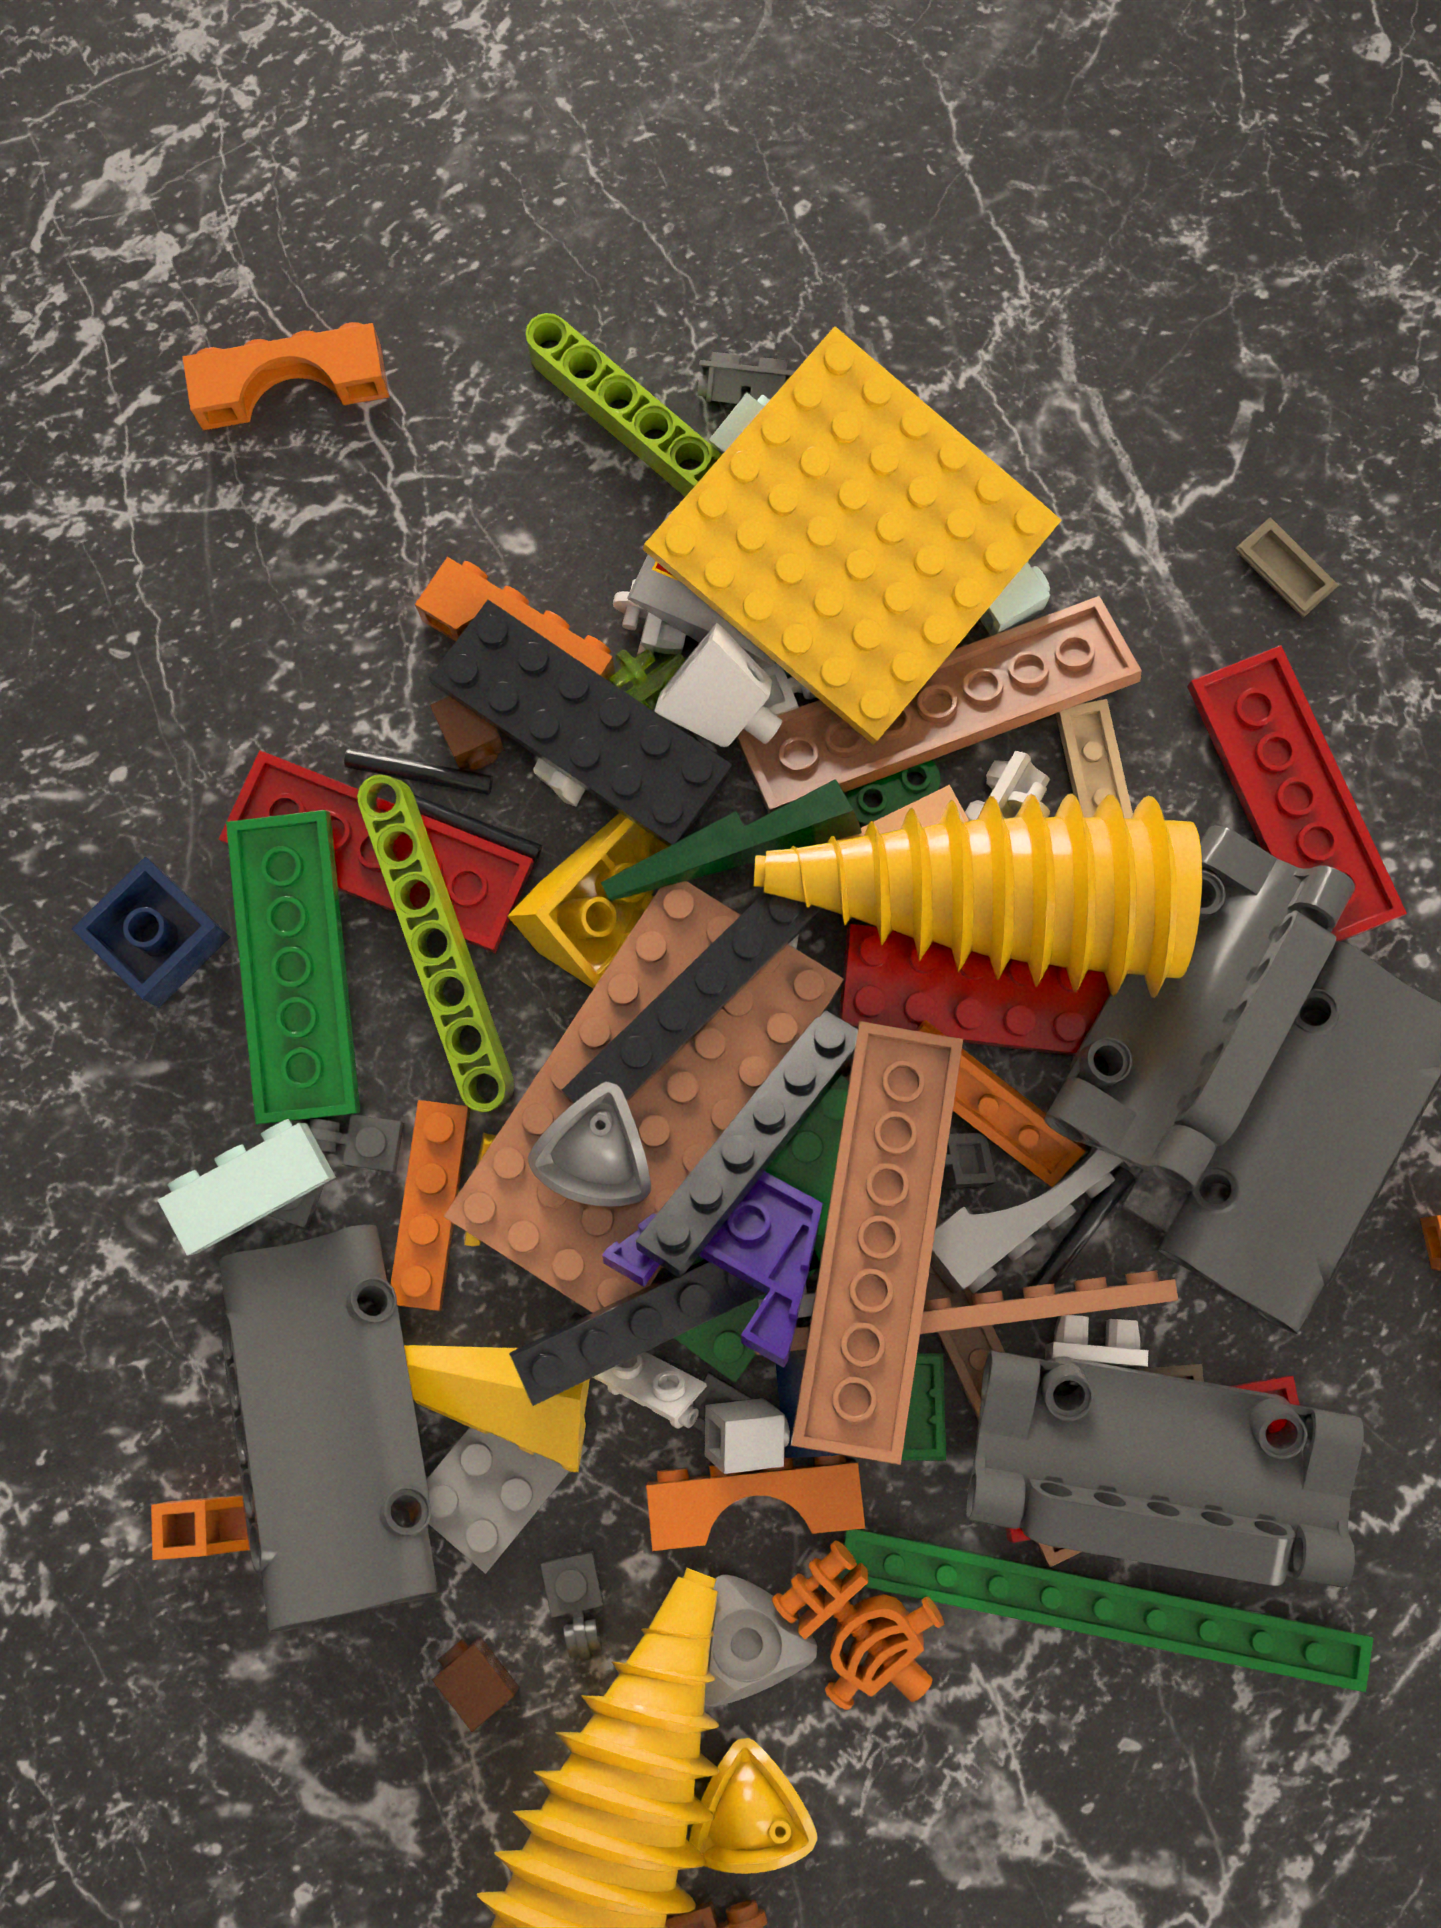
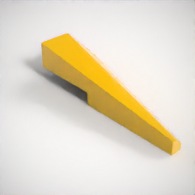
[404,1345,590,1473]

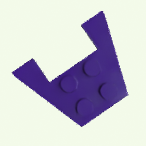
[602,1172,823,1368]

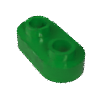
[847,760,941,828]

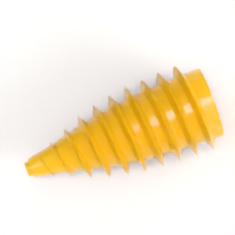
[753,794,1202,998]
[477,1568,719,1928]

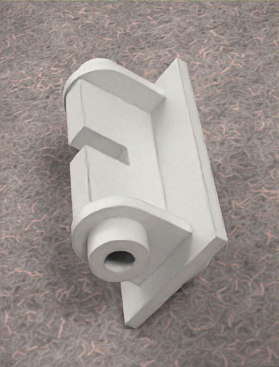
[592,1352,707,1428]

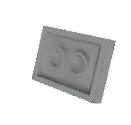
[426,1427,589,1574]

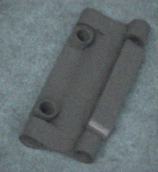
[1044,825,1355,1192]
[1158,941,1441,1334]
[219,1225,438,1632]
[966,1350,1364,1588]

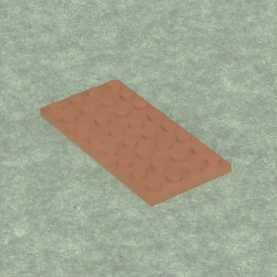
[444,881,844,1313]

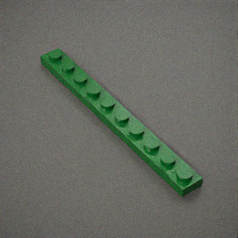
[838,1529,1373,1693]

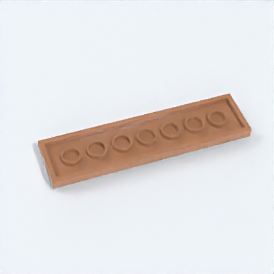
[736,596,1142,814]
[791,1021,963,1465]

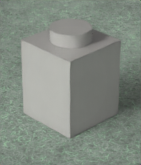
[705,1398,790,1474]

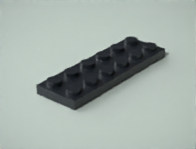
[429,600,733,846]

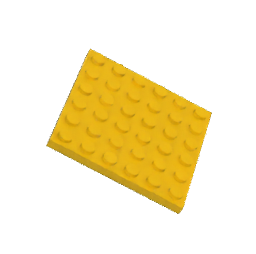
[643,326,1062,745]

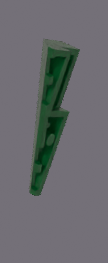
[601,779,862,901]

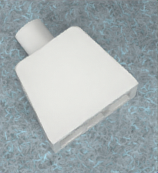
[655,623,782,747]

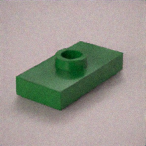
[901,1353,946,1461]

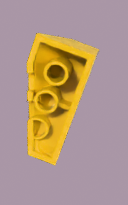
[508,813,669,989]

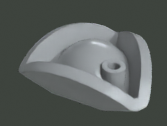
[528,1082,651,1207]
[705,1575,817,1707]

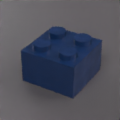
[72,856,230,1008]

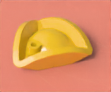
[689,1738,817,1874]

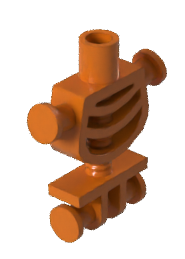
[772,1540,944,1710]

